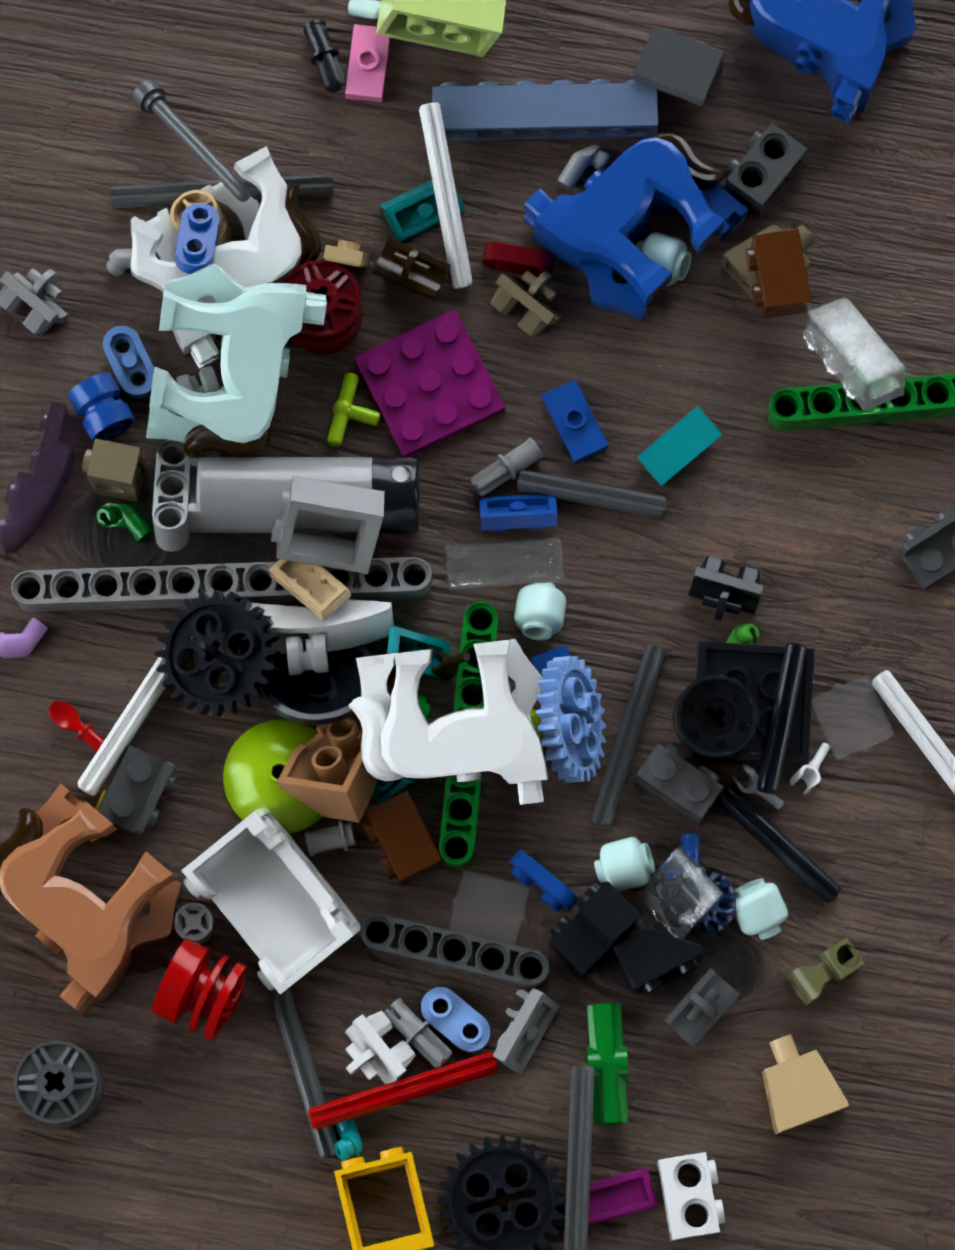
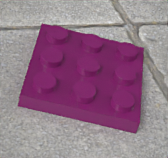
[353,309,505,458]

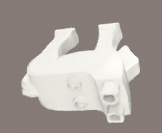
[348,639,548,805]

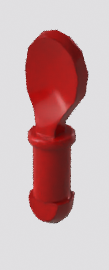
[48,700,105,752]

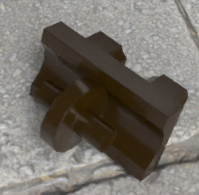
[373,237,450,301]

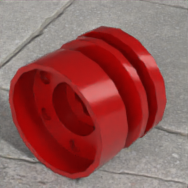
[151,938,248,1041]

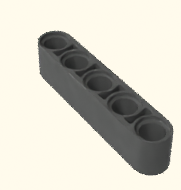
[360,914,549,989]

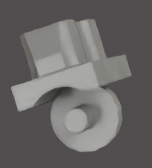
[0,268,69,336]

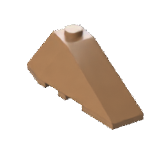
[277,673,396,823]

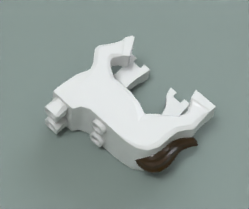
[130,146,322,370]

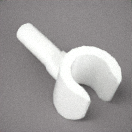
[790,742,831,795]

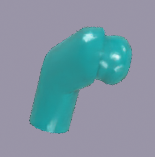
[334,1118,363,1161]

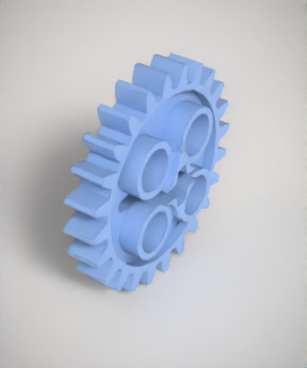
[536,656,606,783]

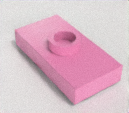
[345,24,390,102]

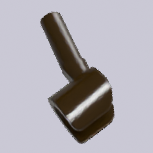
[431,651,471,681]

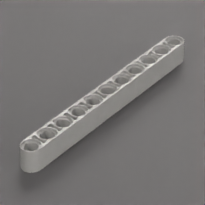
[11,557,432,612]

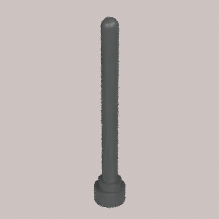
[132,80,251,202]

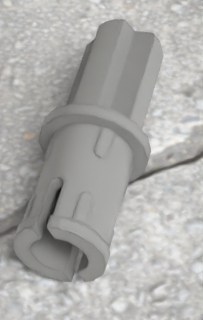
[470,437,544,496]
[384,998,452,1068]

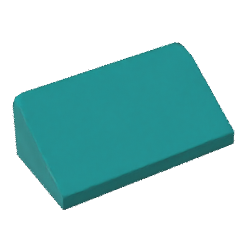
[380,179,466,243]

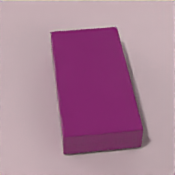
[588,1167,659,1226]

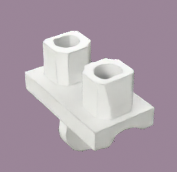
[345,1011,416,1084]

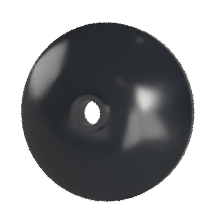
[261,645,372,725]

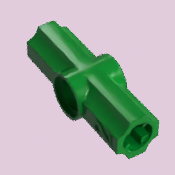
[586,1003,628,1126]

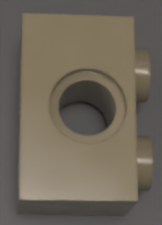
[82,439,147,503]

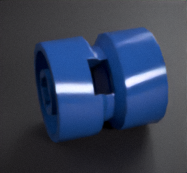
[67,372,136,443]

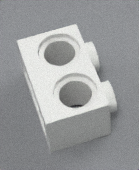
[657,1152,725,1241]

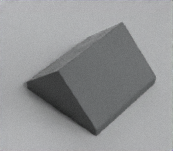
[632,25,724,107]

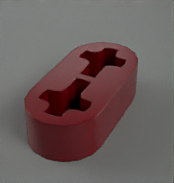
[482,242,555,277]

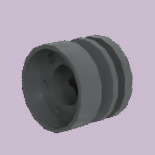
[13,1040,104,1129]

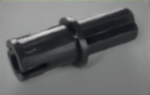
[303,19,346,93]

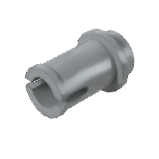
[305,820,356,856]

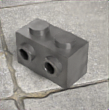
[635,743,723,826]

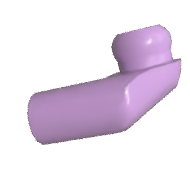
[0,618,48,659]

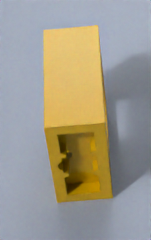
[334,1147,435,1250]

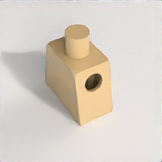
[762,1034,849,1135]

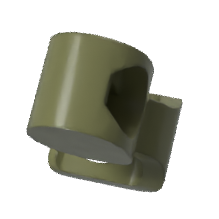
[786,938,865,1006]

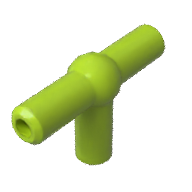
[327,373,381,447]

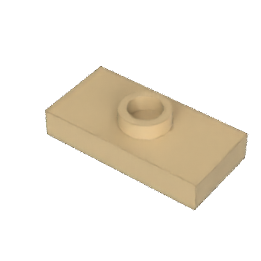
[323,240,370,268]
[269,559,351,621]

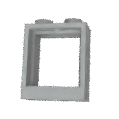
[271,475,385,574]

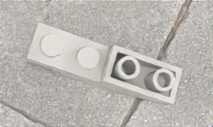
[241,599,394,654]

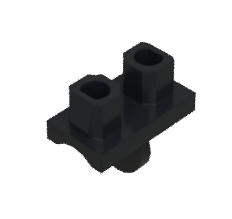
[688,556,764,621]

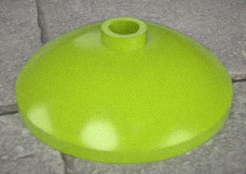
[223,719,323,834]

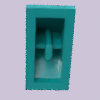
[387,626,450,681]

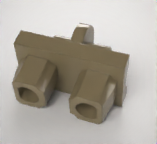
[490,270,562,337]

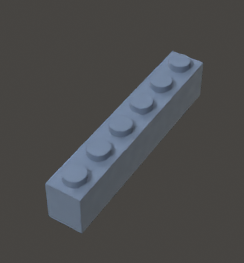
[432,79,658,142]

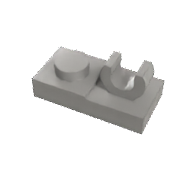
[492,988,560,1075]

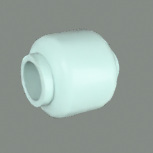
[636,232,691,286]
[514,580,567,640]
[594,837,655,892]
[734,878,788,940]

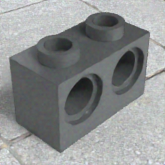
[724,122,807,217]

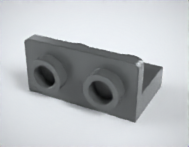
[899,506,955,590]
[97,745,176,836]

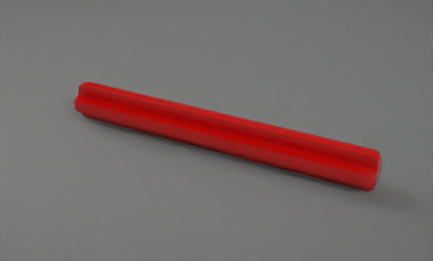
[308,1052,498,1130]

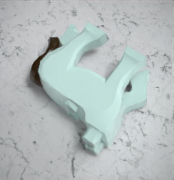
[146,265,327,458]

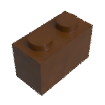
[746,229,811,319]
[362,791,442,886]

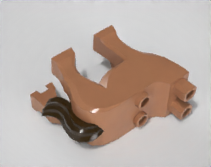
[0,783,183,1016]

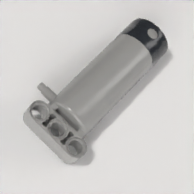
[152,440,419,552]

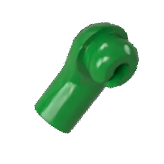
[96,503,153,543]

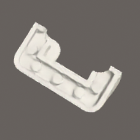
[181,807,361,995]

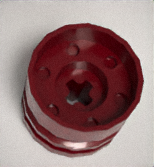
[284,260,362,355]

